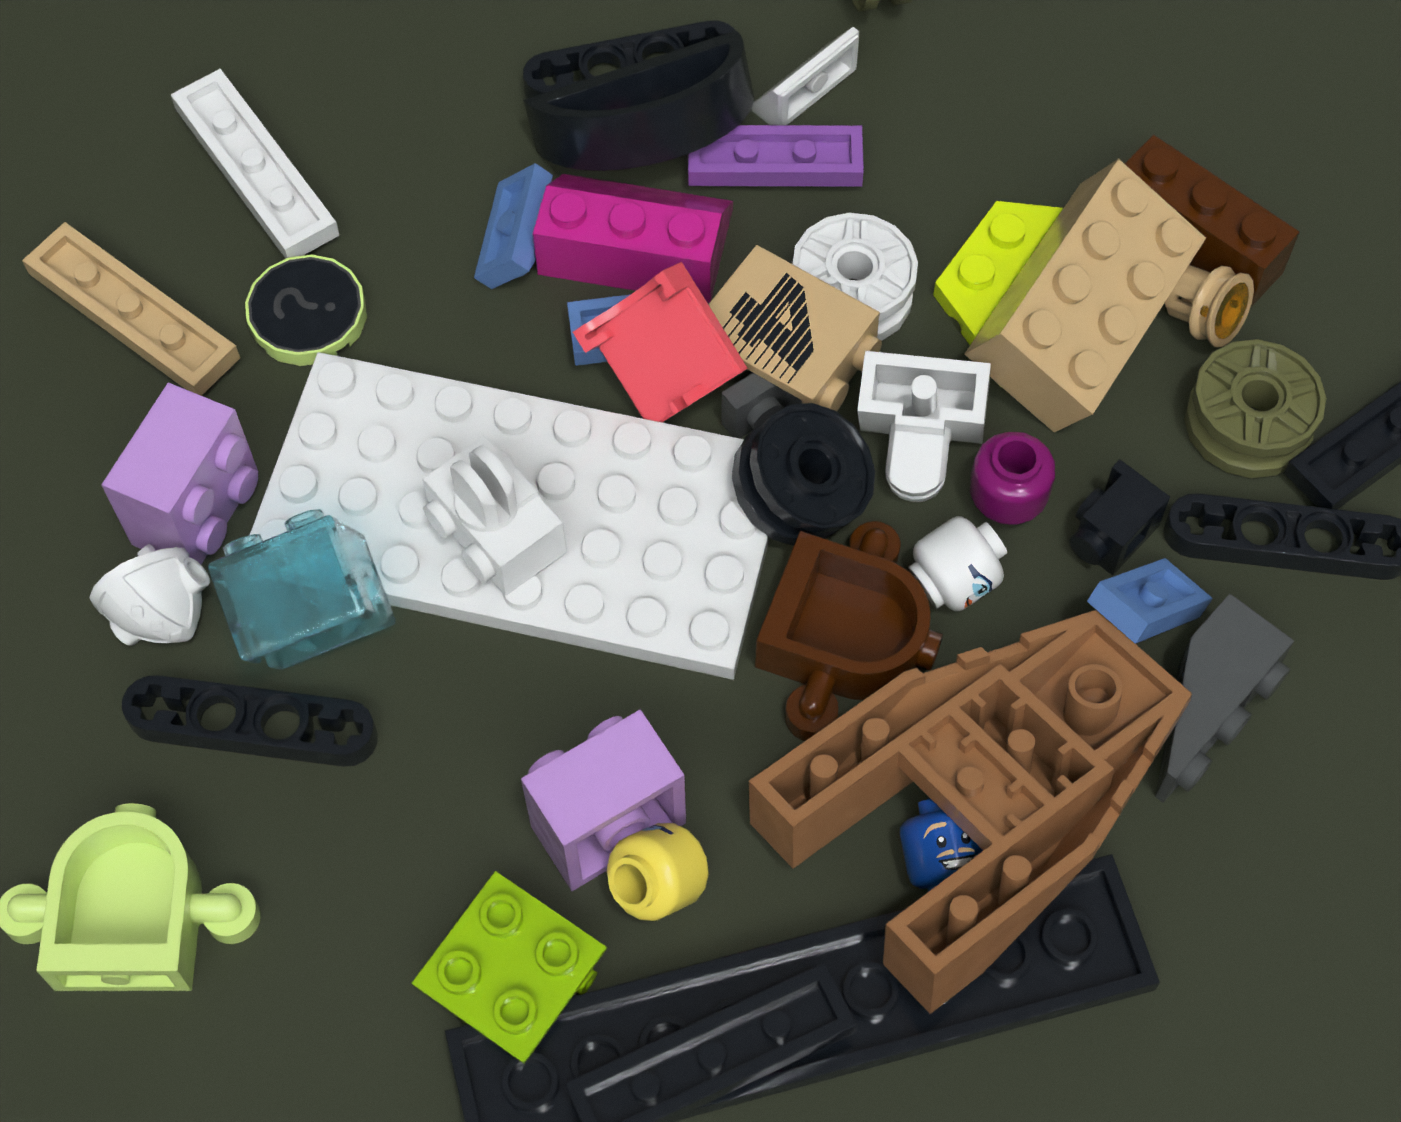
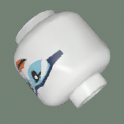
[908,516,1008,611]

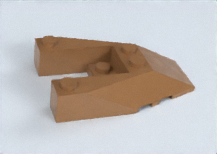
[749,610,1192,1014]

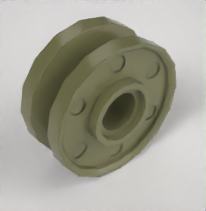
[1184,339,1327,478]

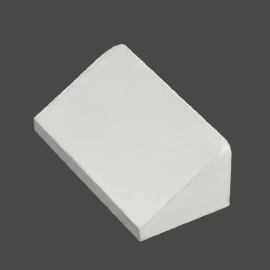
[751,27,859,125]

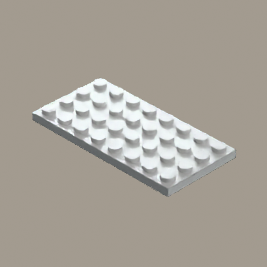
[240,352,770,680]

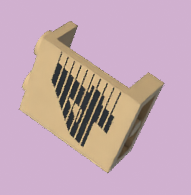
[708,245,882,412]

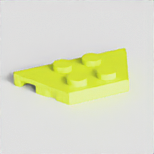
[933,201,1063,387]

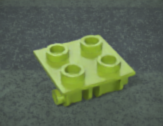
[411,871,607,1064]

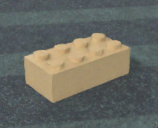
[964,159,1206,433]

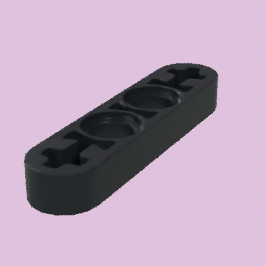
[523,20,735,99]
[1163,494,1401,580]
[122,675,378,767]

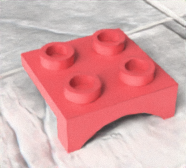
[572,262,748,423]

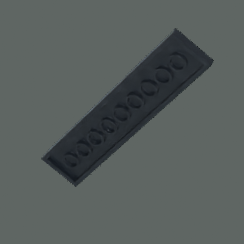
[445,854,1160,1122]

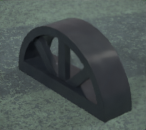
[524,30,754,171]

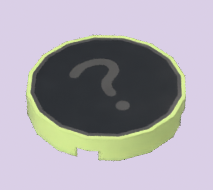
[245,254,367,366]

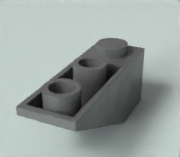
[1156,594,1294,803]

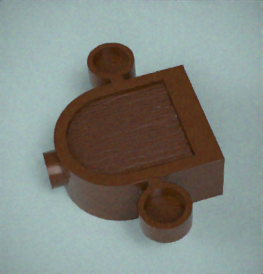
[755,521,943,741]

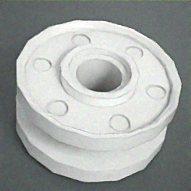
[792,213,918,340]

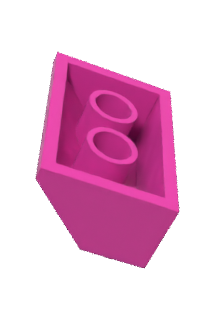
[533,174,733,303]

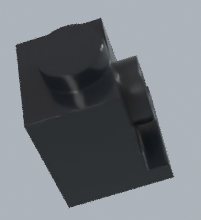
[1069,459,1170,576]

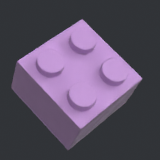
[101,382,258,565]
[521,709,686,891]

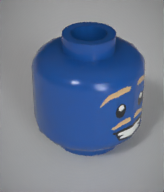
[900,799,983,892]

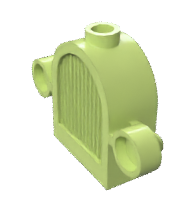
[0,803,261,991]

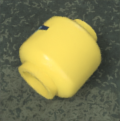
[606,823,709,921]

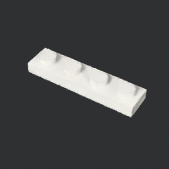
[170,69,340,259]

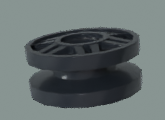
[732,403,876,546]

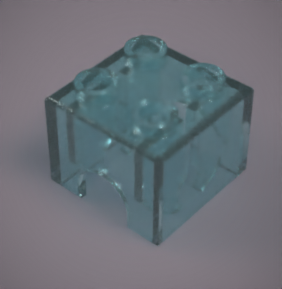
[208,509,396,670]

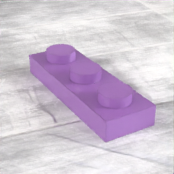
[688,125,864,187]

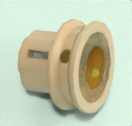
[1165,265,1254,347]

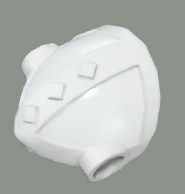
[89,544,210,646]

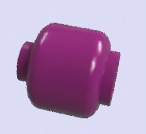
[970,431,1055,525]

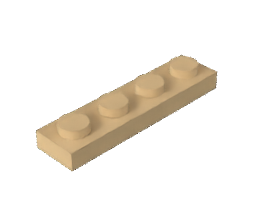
[22,222,240,396]

